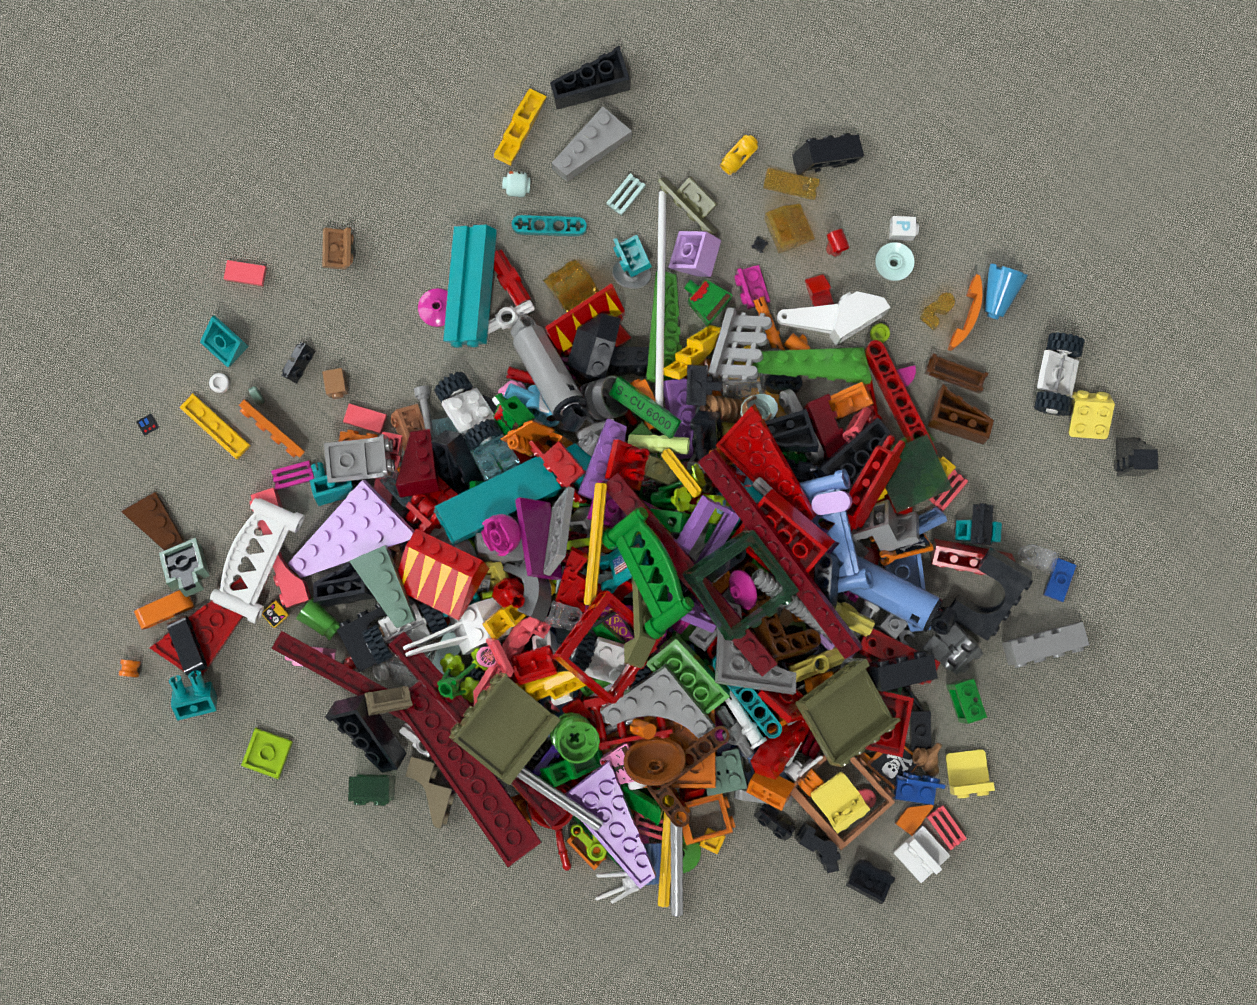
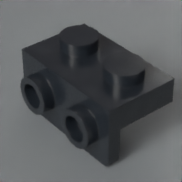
[611,347,649,376]
[846,859,896,905]

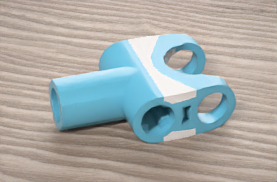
[504,383,560,427]

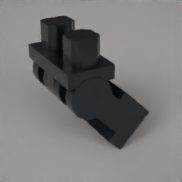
[794,821,841,873]

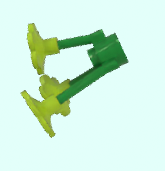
[651,464,706,512]
[437,647,488,702]

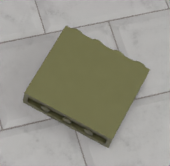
[795,658,901,767]
[449,672,561,785]

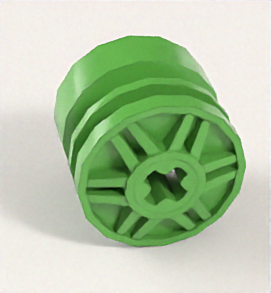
[550,712,600,764]

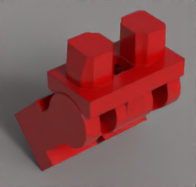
[406,476,458,535]

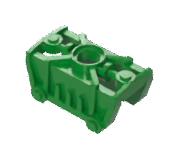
[620,783,664,826]

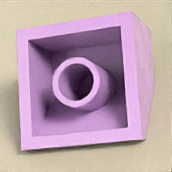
[668,231,721,277]

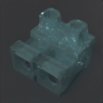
[470,434,520,481]

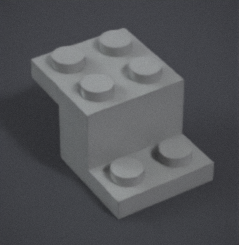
[851,499,919,551]

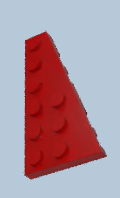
[716,403,817,521]
[149,571,267,677]

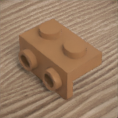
[322,228,354,270]

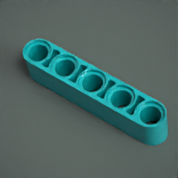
[711,655,782,738]

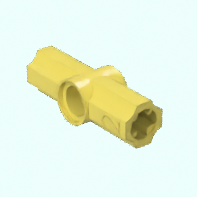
[835,602,875,637]
[787,647,847,683]

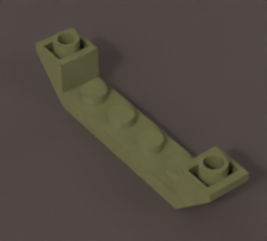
[624,576,656,668]

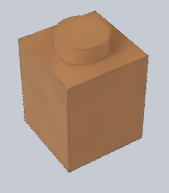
[322,368,349,399]

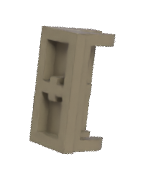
[365,686,412,716]

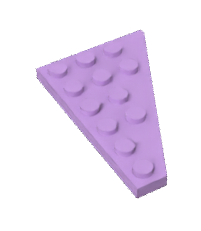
[288,480,414,578]

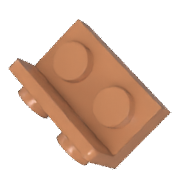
[391,404,425,451]

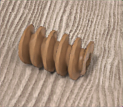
[700,395,743,423]

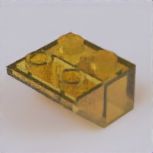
[764,204,815,254]
[543,259,599,313]

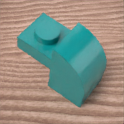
[955,520,1002,544]

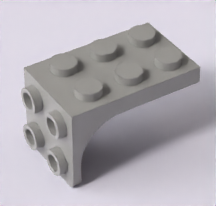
[324,434,395,483]

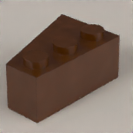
[927,384,994,445]

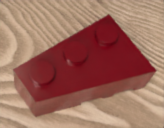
[803,394,847,460]
[396,429,439,498]

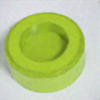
[870,323,890,343]

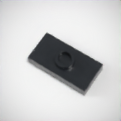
[910,710,931,751]

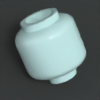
[502,171,530,197]

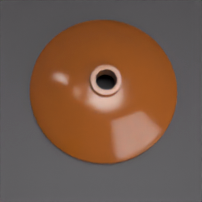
[624,737,686,786]

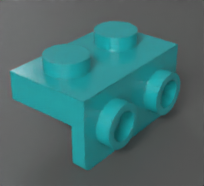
[613,235,652,277]

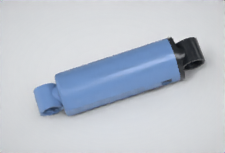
[827,555,958,635]

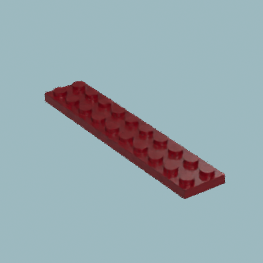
[399,681,542,867]

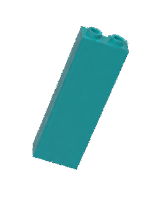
[443,224,497,348]
[434,457,561,546]

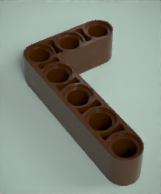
[738,563,821,661]
[647,725,732,827]

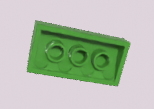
[646,632,730,714]

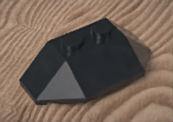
[567,312,621,386]

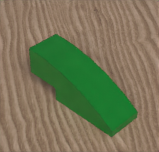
[540,747,603,787]

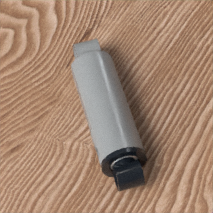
[511,315,589,432]

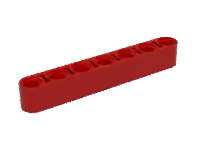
[865,340,937,466]

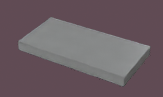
[543,486,575,576]

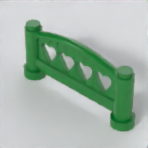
[602,507,694,639]

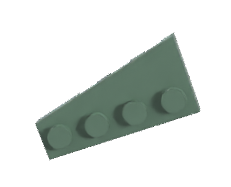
[349,545,417,628]

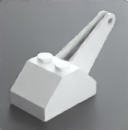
[777,291,890,346]
[403,598,513,657]

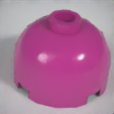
[481,514,521,556]

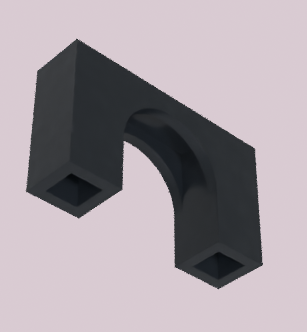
[949,547,1033,641]
[337,595,414,672]

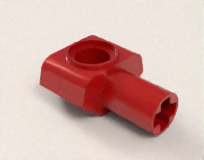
[492,578,525,608]

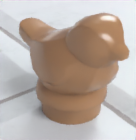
[912,743,942,776]

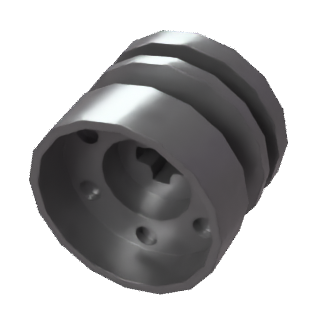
[579,376,629,423]

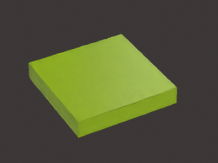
[241,728,293,779]

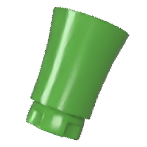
[296,598,340,640]

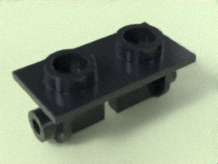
[281,342,316,384]
[785,458,816,481]
[970,503,994,545]
[754,803,796,841]

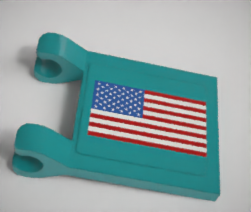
[600,534,650,594]

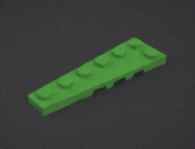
[646,271,684,383]
[752,347,872,384]

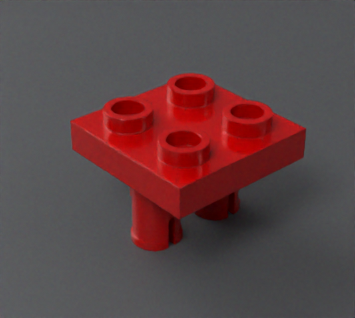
[604,439,649,491]

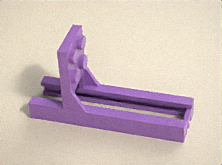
[667,495,739,633]

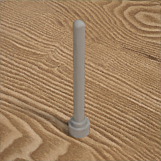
[414,386,439,476]

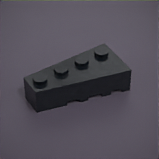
[550,46,630,110]
[815,418,891,493]
[325,694,407,773]

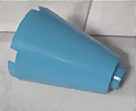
[984,264,1028,320]

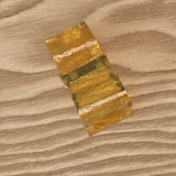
[920,292,955,331]

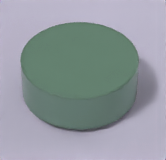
[248,386,265,406]

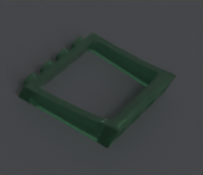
[682,530,799,641]

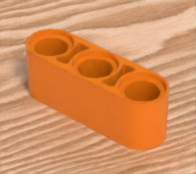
[134,590,195,630]

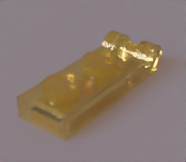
[763,168,820,200]

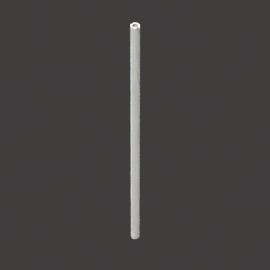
[655,191,666,407]

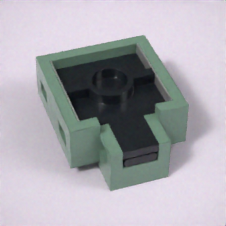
[159,538,210,597]

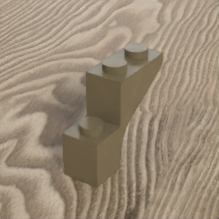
[406,756,456,829]

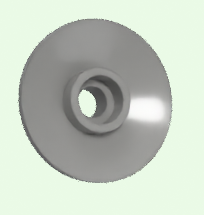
[612,260,651,289]

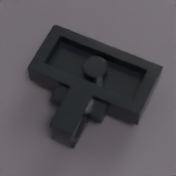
[686,364,723,406]

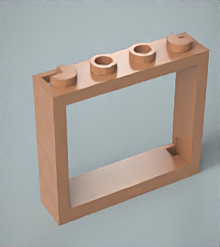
[791,754,895,850]

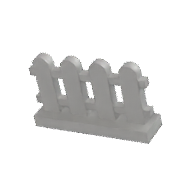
[708,308,772,382]

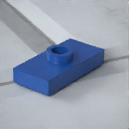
[1043,558,1077,602]

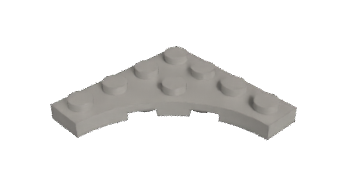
[715,603,796,694]
[600,664,715,739]

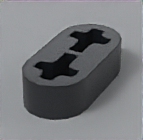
[765,374,803,394]

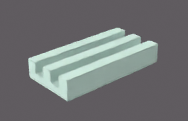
[606,173,645,216]

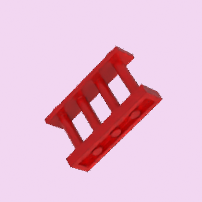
[583,689,675,750]

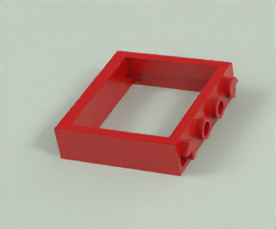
[552,591,662,704]

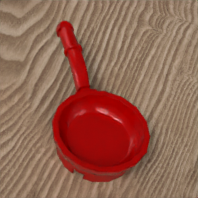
[527,785,573,871]

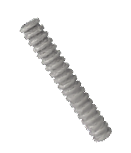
[751,569,831,641]

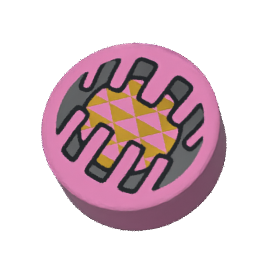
[476,646,496,667]

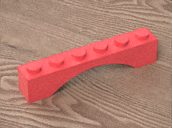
[250,488,312,608]

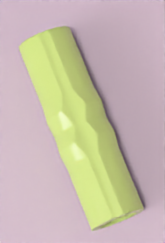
[628,434,690,454]

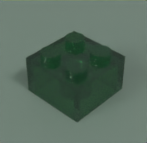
[348,774,395,806]

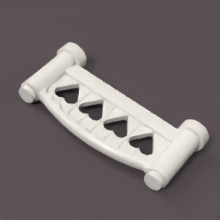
[210,498,305,624]

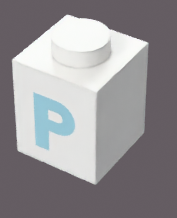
[889,216,919,241]

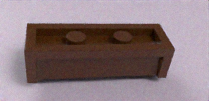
[924,353,989,394]

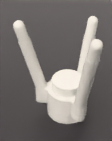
[784,743,823,782]
[595,872,639,904]

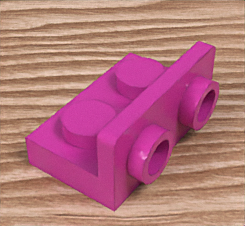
[734,265,770,310]

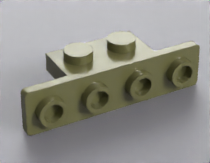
[658,177,718,235]

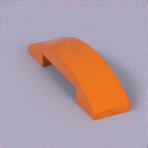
[947,274,983,351]

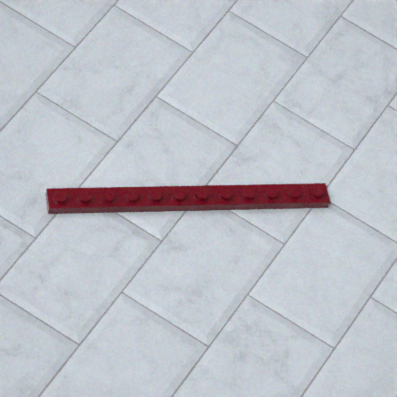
[698,449,863,659]
[605,473,778,676]
[388,632,567,828]

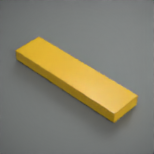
[179,393,251,460]

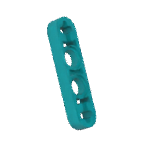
[511,215,587,236]

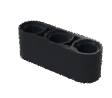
[814,553,840,609]
[167,616,208,676]

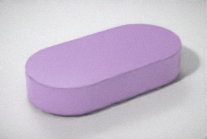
[811,491,852,515]

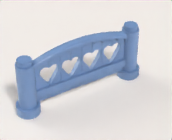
[799,469,873,593]

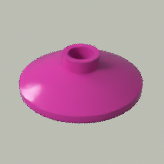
[418,288,448,327]
[729,570,757,610]

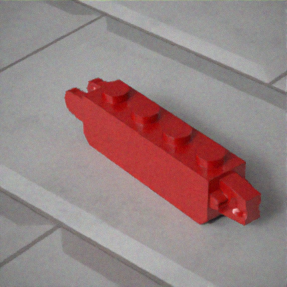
[846,435,905,532]

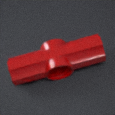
[493,249,531,307]

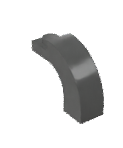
[503,560,552,622]

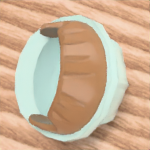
[740,394,778,421]

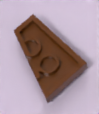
[121,492,185,551]

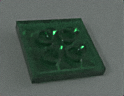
[885,434,952,513]

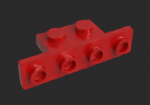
[529,440,587,503]

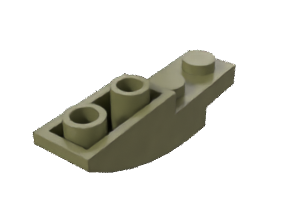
[644,456,714,495]

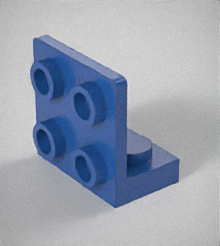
[893,772,946,805]

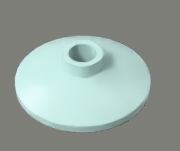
[875,242,914,281]

